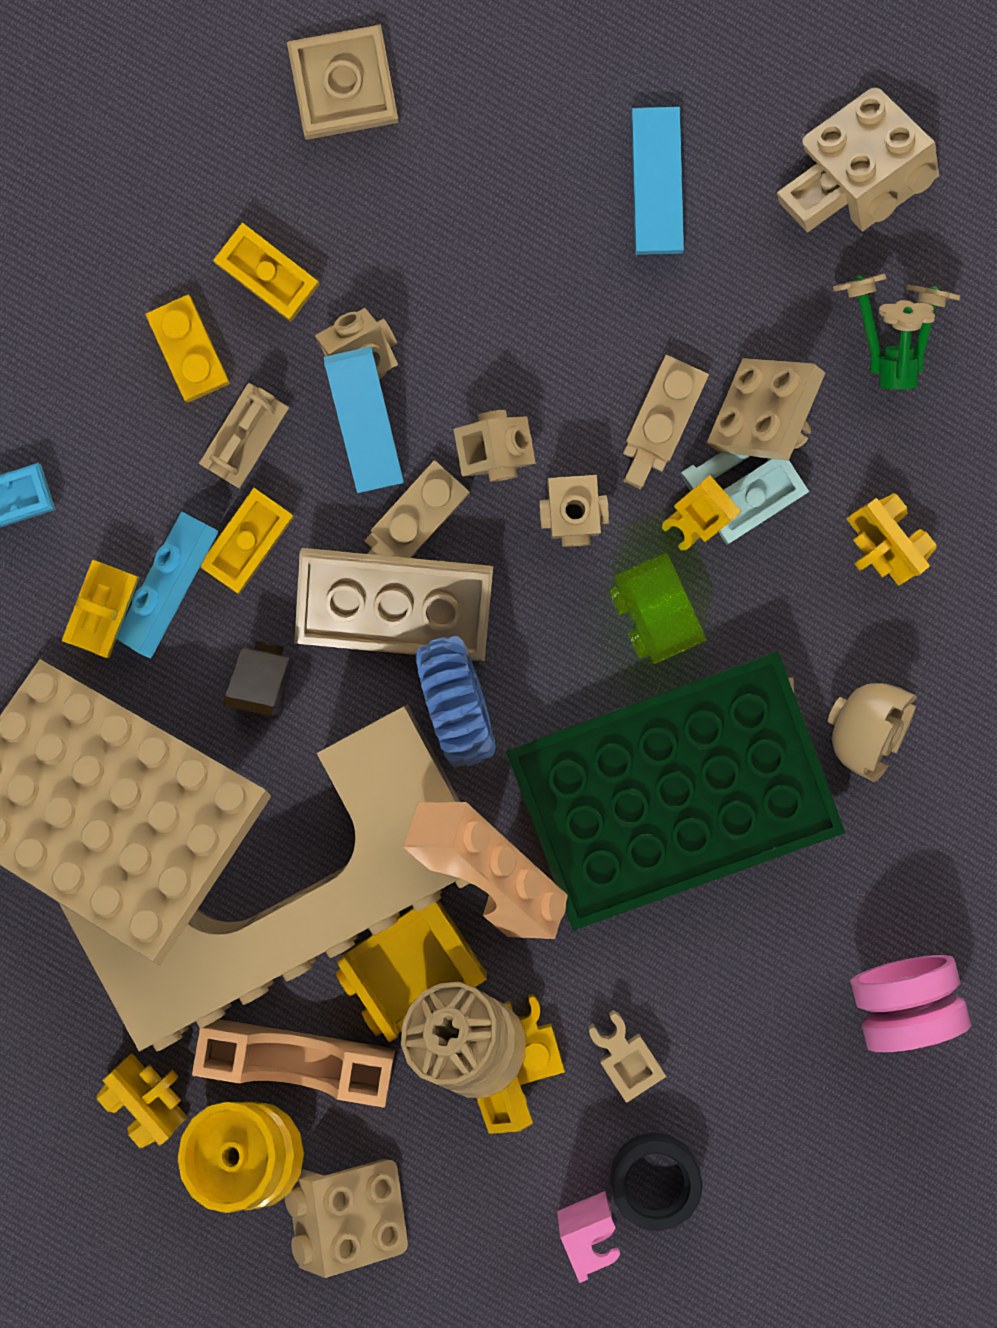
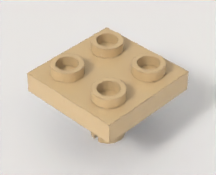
[707,358,825,461]

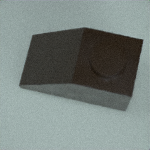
[223,640,294,716]

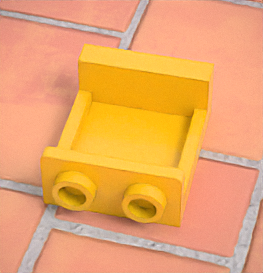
[335,900,487,1043]

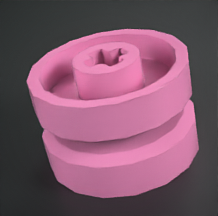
[850,955,972,1052]

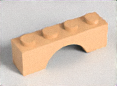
[403,802,568,939]
[192,1019,396,1108]

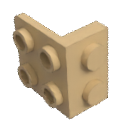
[802,88,939,232]
[285,1159,408,1278]

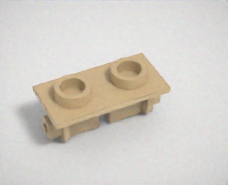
[199,383,289,489]

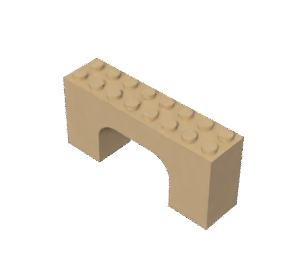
[58,704,470,1052]

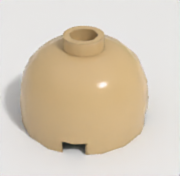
[828,683,917,782]

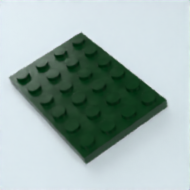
[506,651,845,931]

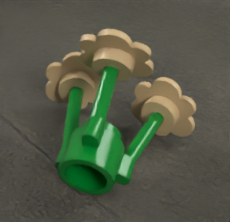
[833,274,960,390]

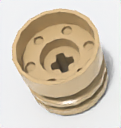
[401,982,526,1098]

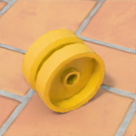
[178,1101,304,1213]

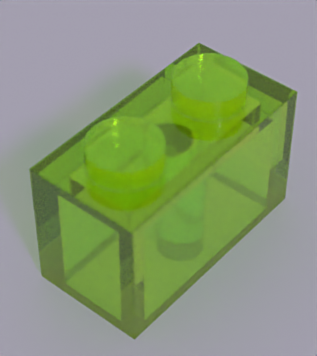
[608,552,707,664]

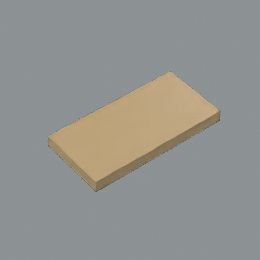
[294,548,493,661]

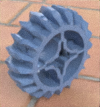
[416,636,496,768]

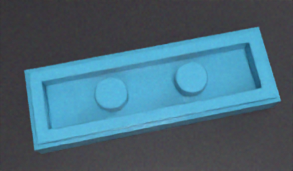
[631,107,684,255]
[324,346,404,493]

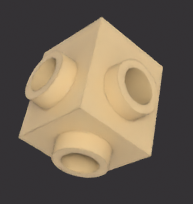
[315,308,398,379]
[453,410,536,482]
[539,475,609,547]

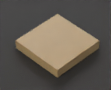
[287,24,399,140]

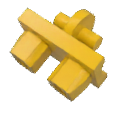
[846,493,937,586]
[62,560,140,658]
[97,1053,188,1148]

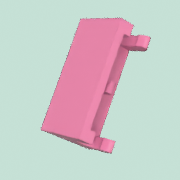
[557,1191,620,1283]

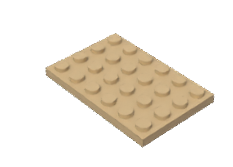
[0,659,271,966]

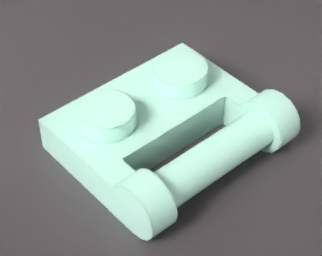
[681,452,809,545]

